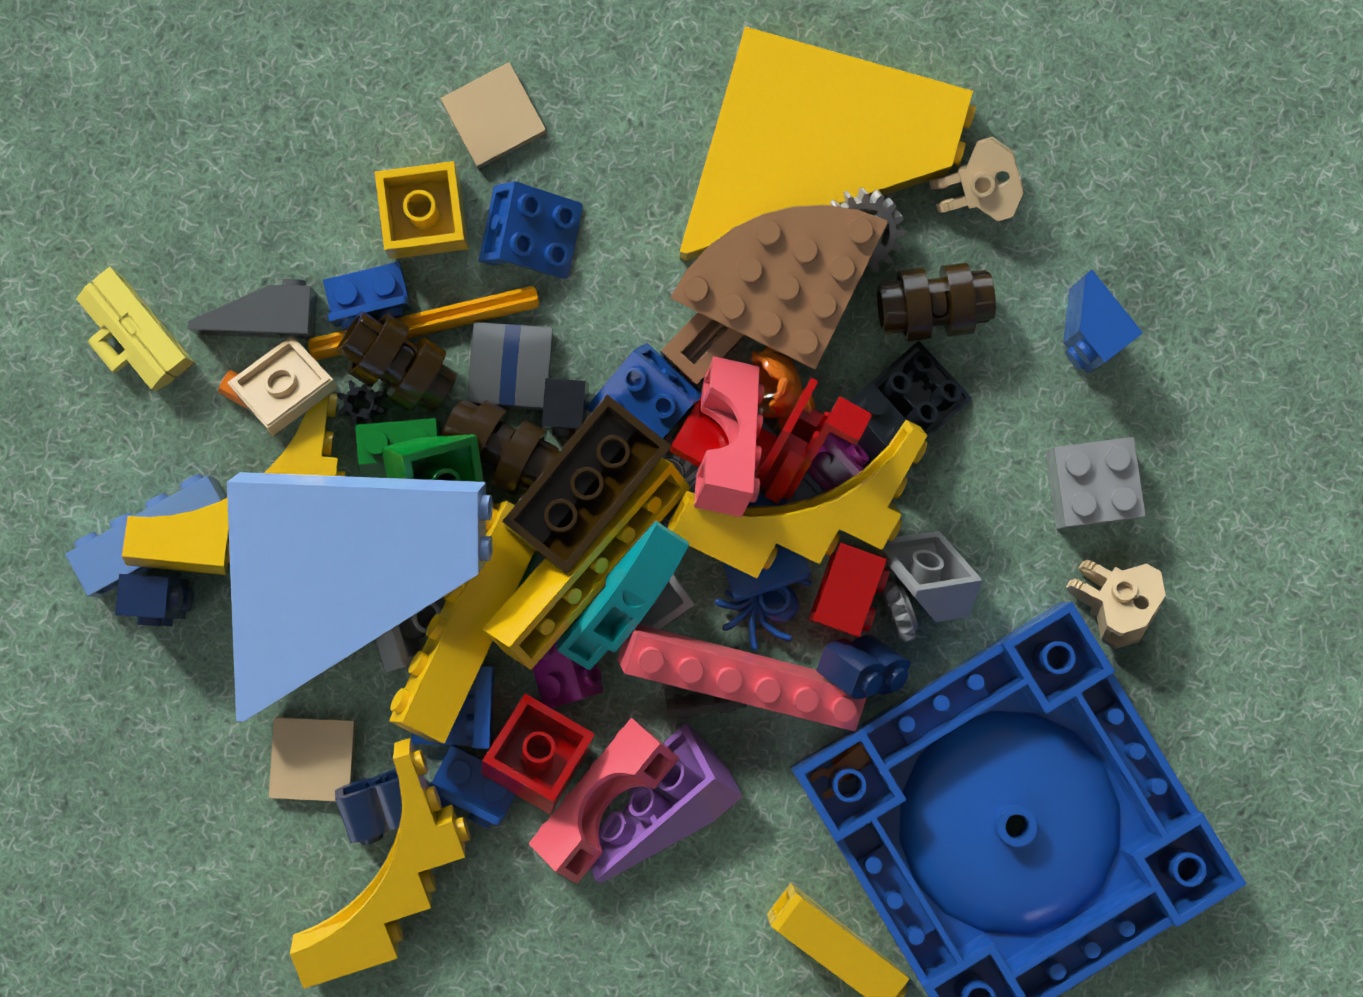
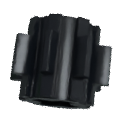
[337,380,387,427]

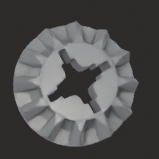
[882,579,918,642]

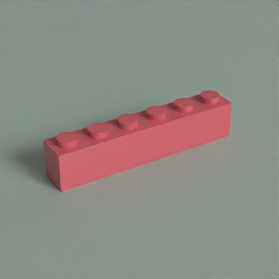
[618,624,867,732]

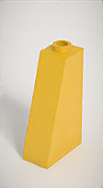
[767,883,909,997]

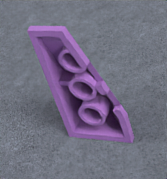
[590,723,743,884]

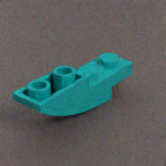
[557,521,689,670]

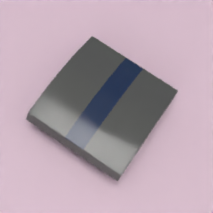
[467,322,553,411]

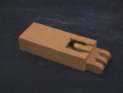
[661,312,746,387]

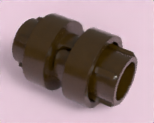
[877,263,996,342]
[336,311,458,412]
[441,400,560,495]

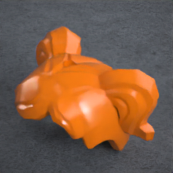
[751,346,816,430]

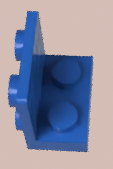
[478,181,583,279]
[587,343,702,439]
[722,493,811,601]
[411,665,495,749]

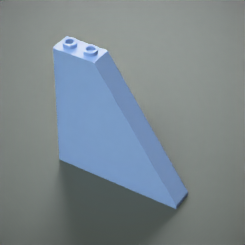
[227,472,493,722]

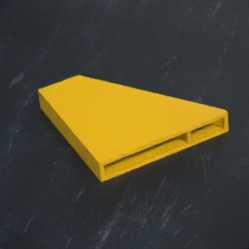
[679,26,976,261]

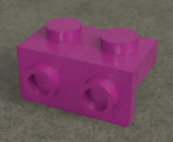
[807,410,869,491]
[532,616,603,708]

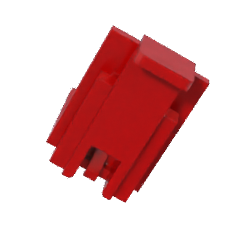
[670,378,871,504]

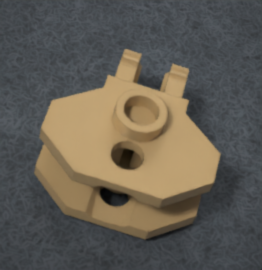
[929,136,1024,221]
[1066,560,1166,649]

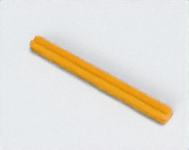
[308,286,539,360]

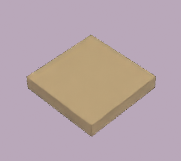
[440,62,547,169]
[227,335,338,436]
[269,717,356,801]

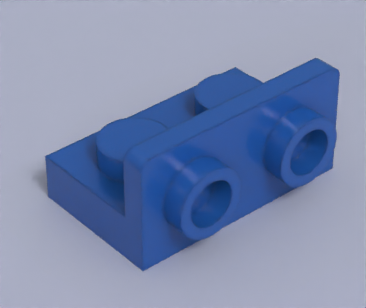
[323,261,412,331]
[428,745,516,828]

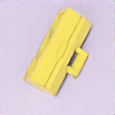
[76,266,195,391]

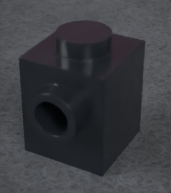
[542,378,589,437]

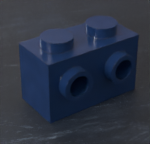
[115,574,194,626]

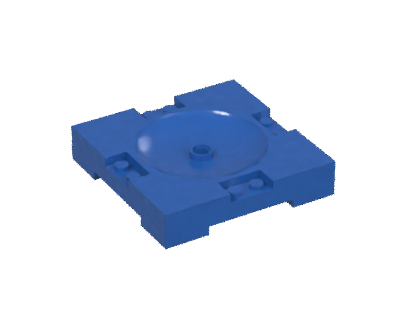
[790,602,1246,997]

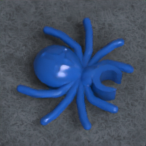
[715,579,812,651]

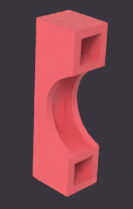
[694,356,764,517]
[528,718,680,884]

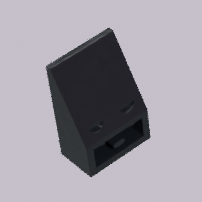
[850,340,971,464]

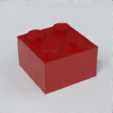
[807,543,890,637]
[481,693,595,815]

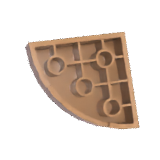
[670,205,889,369]

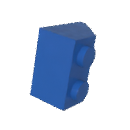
[1063,270,1143,373]

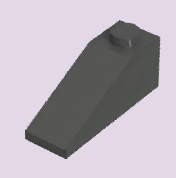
[188,279,317,339]

